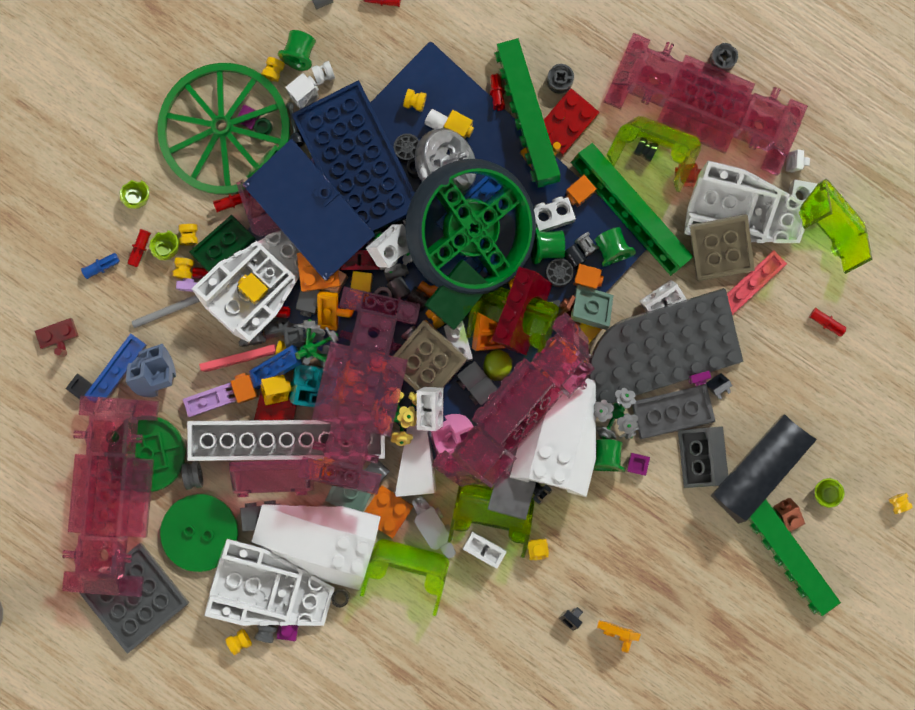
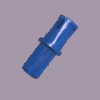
[81,253,120,279]

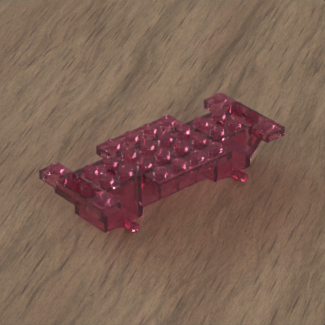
[604,33,808,176]
[298,287,420,495]
[432,312,595,488]
[62,396,159,597]

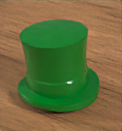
[278,30,316,71]
[531,227,565,264]
[594,227,636,267]
[593,439,625,472]

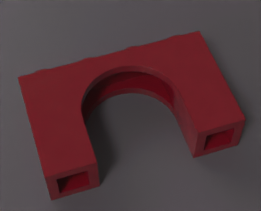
[492,267,553,355]

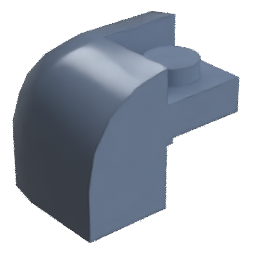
[126,344,176,397]

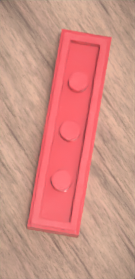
[727,250,787,315]
[199,344,277,372]

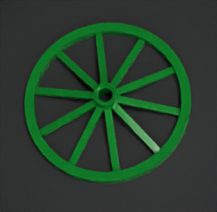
[157,63,290,195]

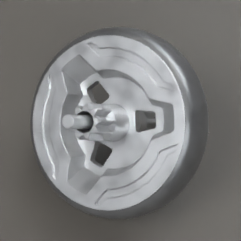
[415,128,476,199]

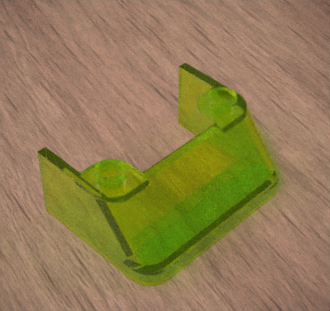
[607,116,701,193]
[799,179,873,274]
[466,287,559,360]
[448,483,534,558]
[360,539,449,616]

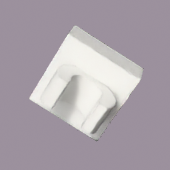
[786,149,810,172]

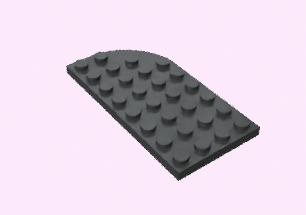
[589,288,744,403]

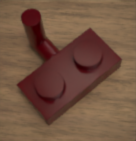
[35,318,79,357]

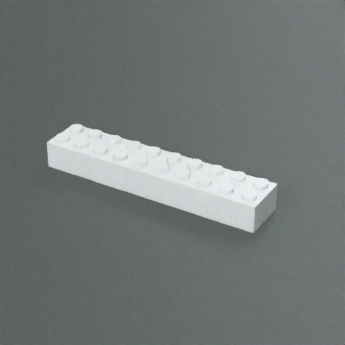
[187,419,385,461]

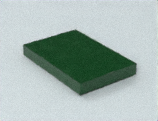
[189,214,256,272]
[425,259,488,330]

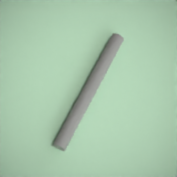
[132,295,200,328]

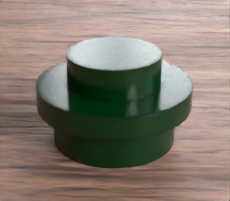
[254,118,273,135]

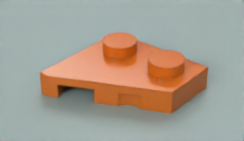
[472,313,505,351]

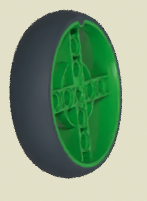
[405,159,536,294]

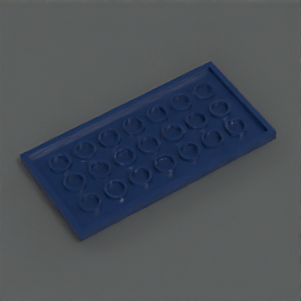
[292,80,415,233]

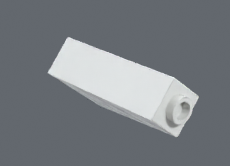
[395,421,436,497]

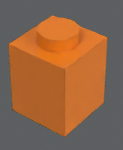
[566,175,597,207]
[573,264,604,290]
[230,373,259,404]

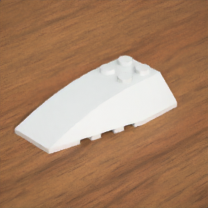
[684,160,812,243]
[192,228,301,342]
[510,371,596,497]
[252,504,380,590]
[204,539,335,626]

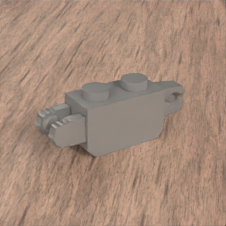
[412,496,456,559]

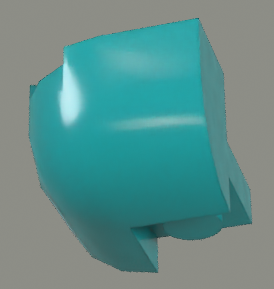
[289,364,338,407]

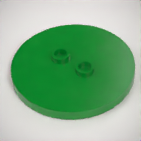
[108,415,186,493]
[160,494,239,572]

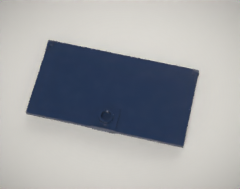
[243,139,375,281]

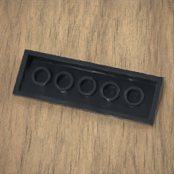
[711,414,817,524]

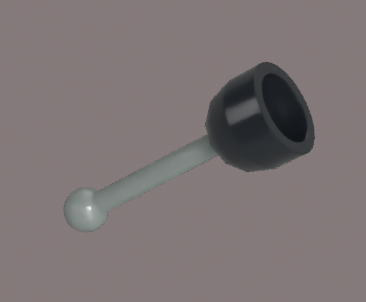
[286,102,305,147]

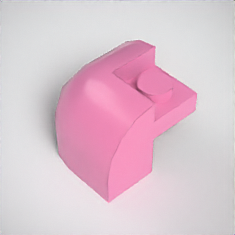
[430,414,477,469]

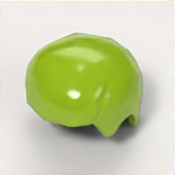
[120,180,149,209]
[149,230,179,260]
[483,350,512,381]
[815,478,845,508]

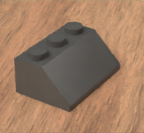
[678,426,728,488]

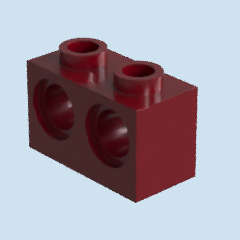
[339,250,380,270]

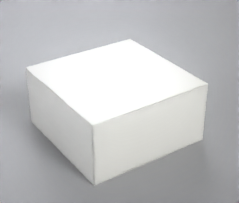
[252,255,287,291]

